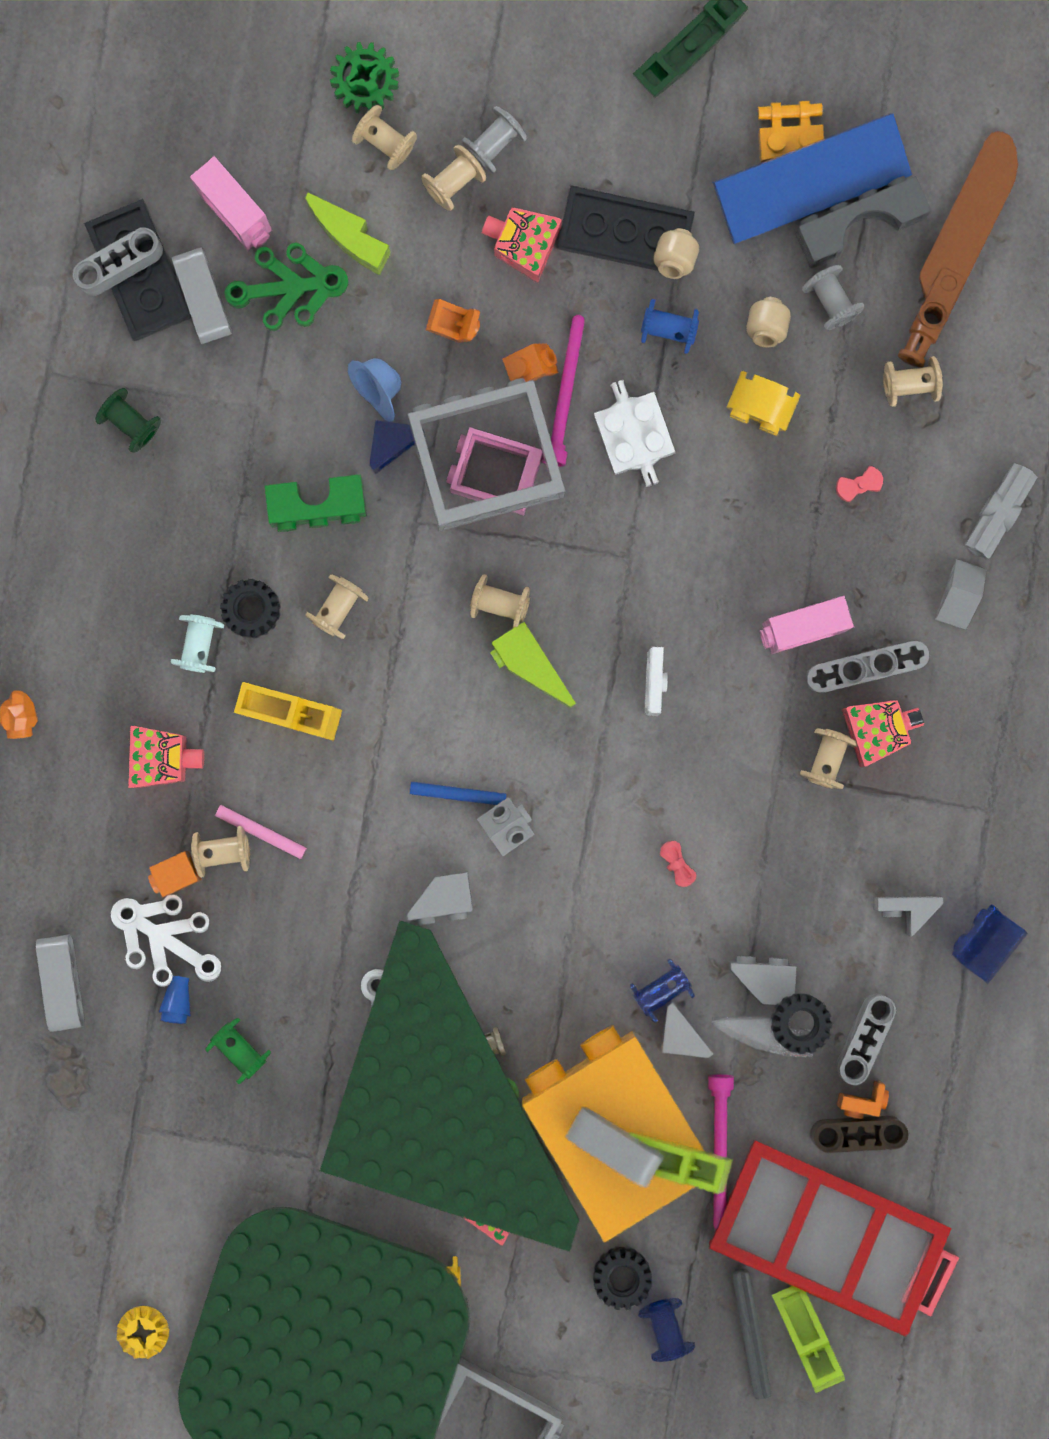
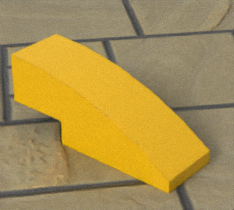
[234,682,342,741]

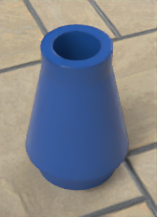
[159,976,191,1024]

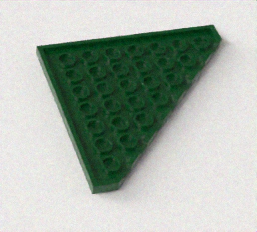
[320,920,579,1252]

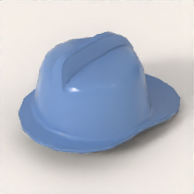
[348,358,401,423]

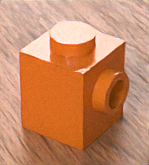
[148,851,202,897]

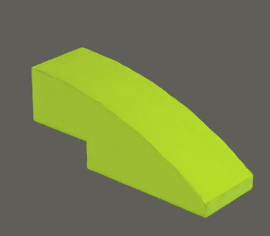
[305,193,391,275]
[629,1132,732,1194]
[772,1286,845,1393]

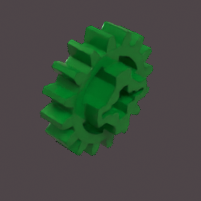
[330,42,399,114]

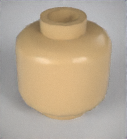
[654,228,699,279]
[746,297,791,347]

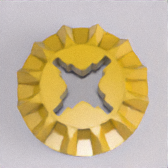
[117,1306,169,1359]

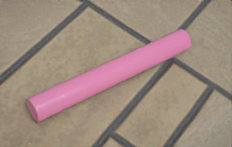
[215,805,307,859]

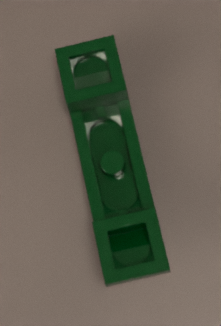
[633,0,748,98]

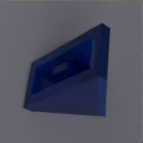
[369,420,426,475]

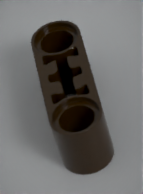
[810,1116,909,1153]

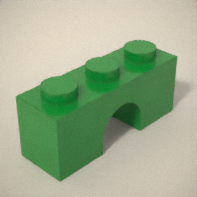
[264,474,367,532]

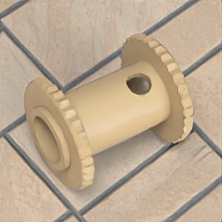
[352,105,417,170]
[422,145,486,211]
[883,356,943,407]
[306,574,368,639]
[470,574,530,628]
[800,728,857,789]
[191,826,250,877]

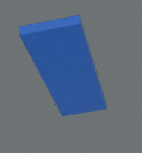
[713,113,912,244]

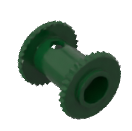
[95,388,161,452]

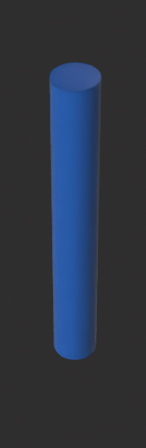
[410,782,507,805]

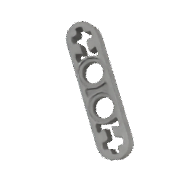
[805,641,929,693]

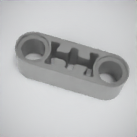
[73,228,163,296]
[172,247,232,344]
[36,934,84,1032]
[836,994,896,1085]
[566,1107,664,1187]

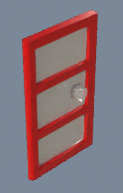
[708,1140,952,1337]

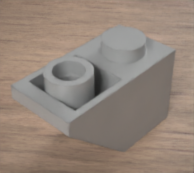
[407,872,473,925]
[728,956,796,1005]

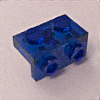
[952,904,1028,984]

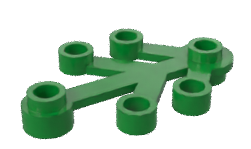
[225,243,348,331]

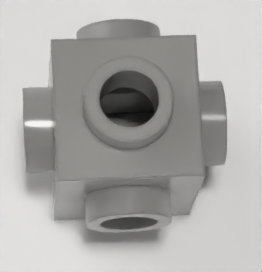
[477,797,535,856]

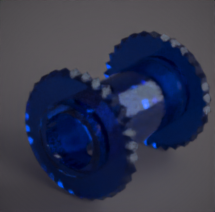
[630,959,695,1023]
[638,1298,696,1362]

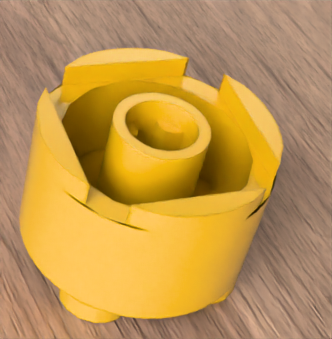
[726,371,801,436]

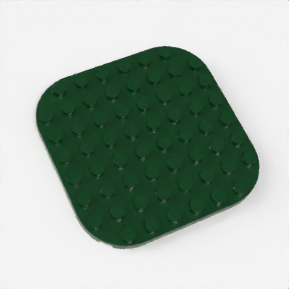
[178,1207,470,1439]

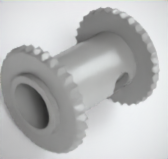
[462,106,527,172]
[802,265,864,330]

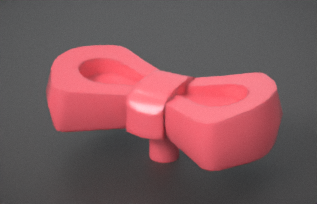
[836,466,883,502]
[660,841,696,887]

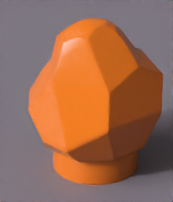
[0,690,38,739]

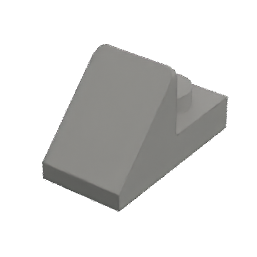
[873,896,943,937]

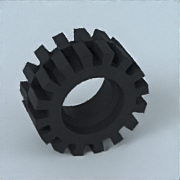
[220,579,281,638]
[771,993,833,1054]
[593,1247,652,1310]

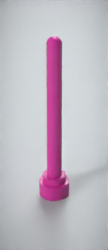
[540,315,585,467]
[708,1074,734,1230]

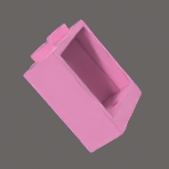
[190,156,272,251]
[446,427,543,515]
[760,596,854,654]

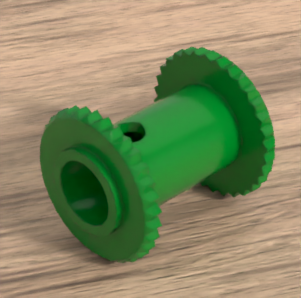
[205,1018,271,1084]

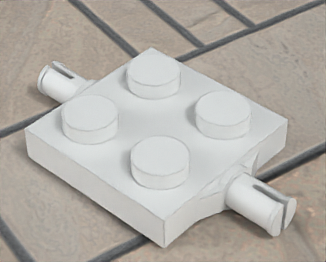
[594,380,675,487]

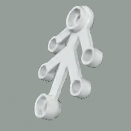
[111,895,221,987]

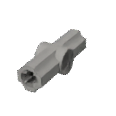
[964,463,1038,560]

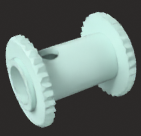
[171,614,224,673]

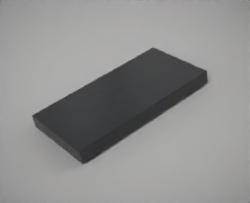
[557,185,695,271]
[84,199,192,342]

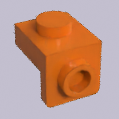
[426,299,480,343]
[502,343,558,382]
[837,1080,889,1119]

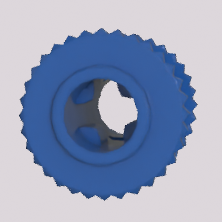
[640,299,699,354]

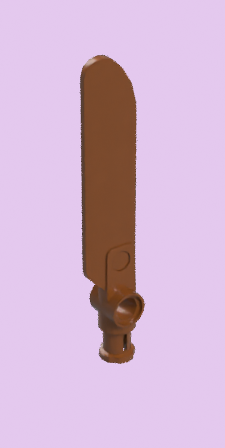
[898,131,1018,368]

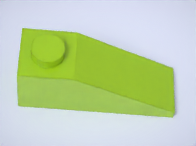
[490,622,576,708]

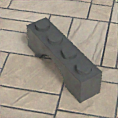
[795,176,932,269]

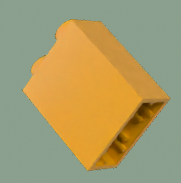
[522,1025,704,1242]

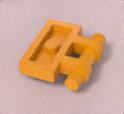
[758,101,824,163]

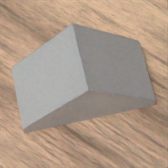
[935,559,987,630]
[660,1000,713,1058]

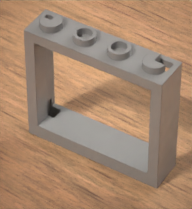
[408,379,565,531]
[439,1358,564,1439]

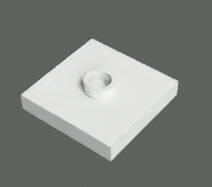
[645,647,667,716]

